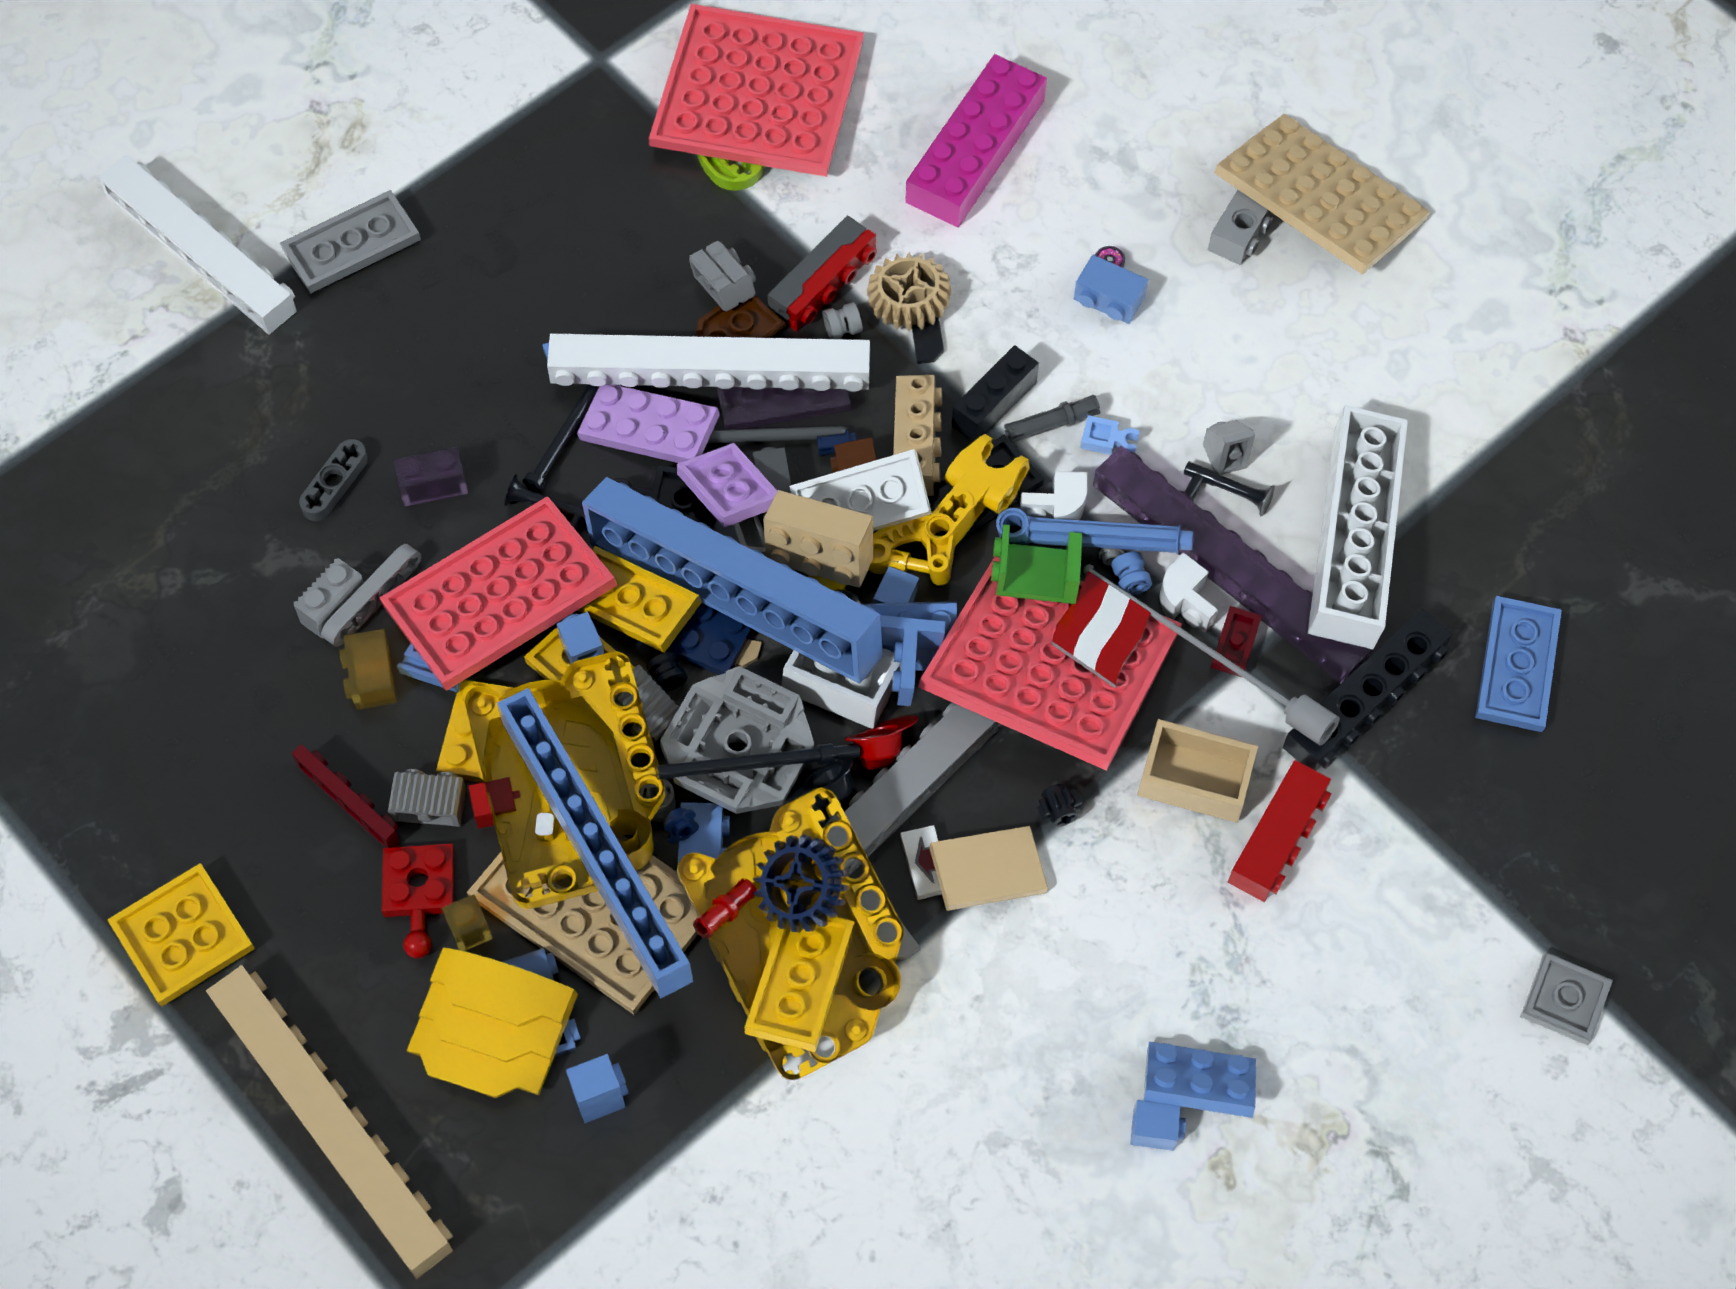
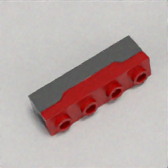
[768,215,877,332]

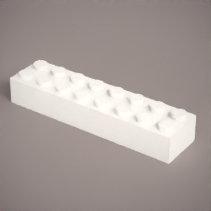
[1308,405,1408,649]

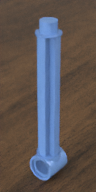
[996,508,1194,555]

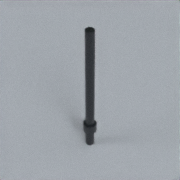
[656,743,860,780]

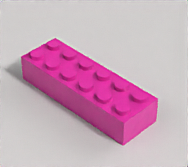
[905,54,1047,228]

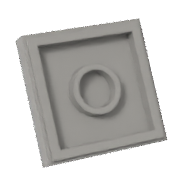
[1520,952,1613,1046]

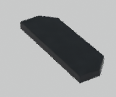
[911,317,944,364]

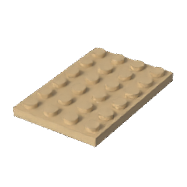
[1214,114,1430,275]
[467,835,698,1015]

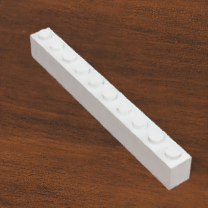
[547,334,870,392]

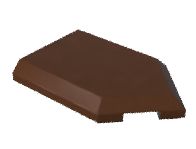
[696,295,786,338]

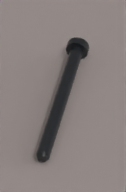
[523,384,599,493]

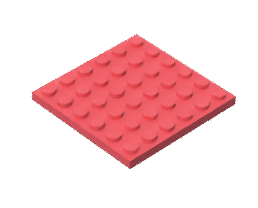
[649,4,864,177]
[918,557,1182,771]

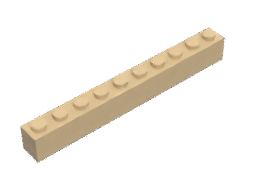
[206,965,453,1279]

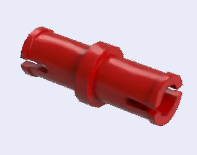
[693,878,757,939]

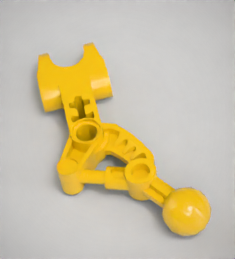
[808,434,1030,591]

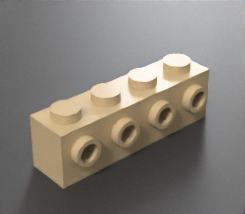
[893,375,942,496]

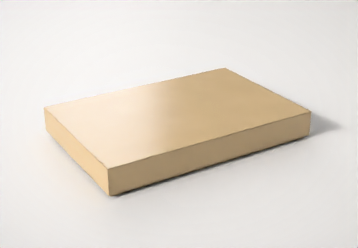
[929,826,1048,911]

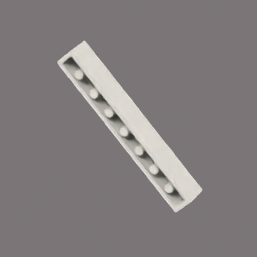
[98,155,297,334]

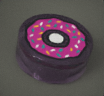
[1095,246,1125,268]

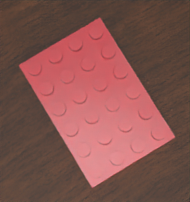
[379,496,617,691]

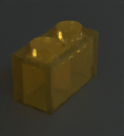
[339,629,397,710]

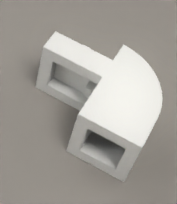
[1020,471,1087,520]
[1159,552,1218,633]

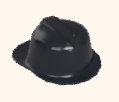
[786,758,858,810]

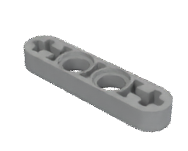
[321,544,421,647]

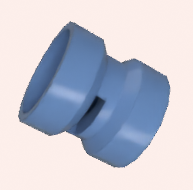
[1111,551,1153,596]

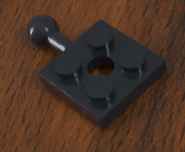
[614,465,714,529]

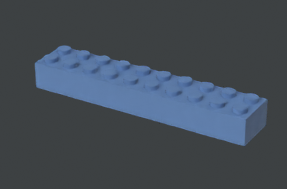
[582,477,883,684]

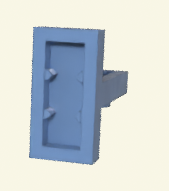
[880,615,945,706]

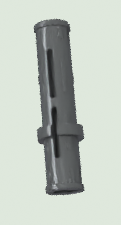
[1004,394,1101,443]

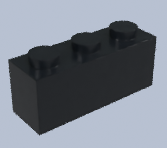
[952,345,1039,442]

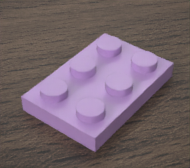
[677,443,777,528]

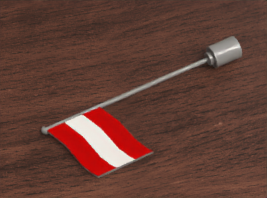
[1052,564,1340,746]

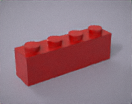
[1227,760,1332,902]

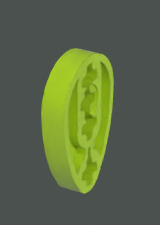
[697,154,764,191]

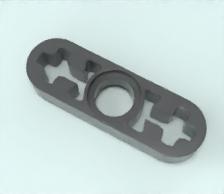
[299,439,368,521]

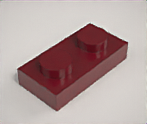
[1210,606,1262,678]

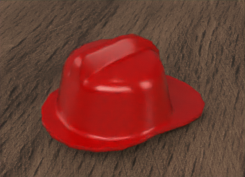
[845,715,919,770]

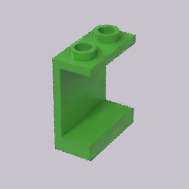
[991,524,1082,604]

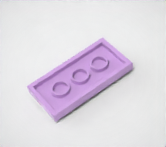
[577,384,720,463]

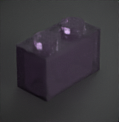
[393,447,468,507]

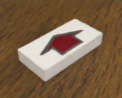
[900,825,942,900]

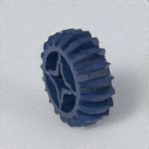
[753,835,850,933]

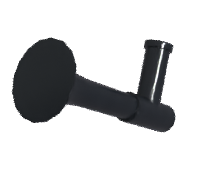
[1179,461,1275,516]
[504,474,586,532]

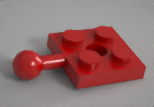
[382,844,455,959]

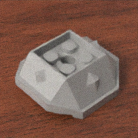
[660,666,814,814]

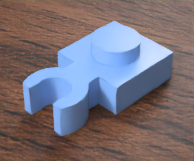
[1080,415,1140,456]

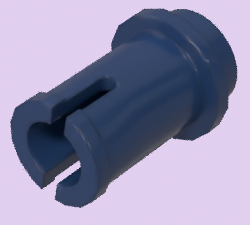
[817,429,856,457]

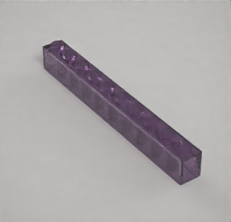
[1093,446,1373,684]

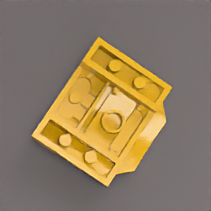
[407,947,578,1098]

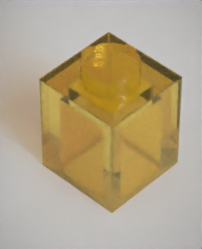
[442,894,493,951]

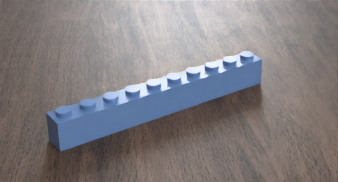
[497,688,693,999]

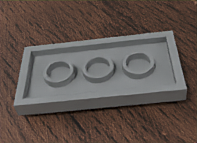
[280,190,421,294]

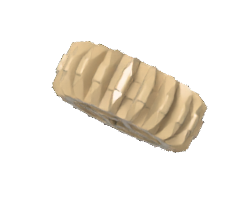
[867,252,951,332]

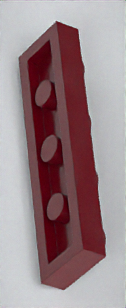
[291,744,401,848]

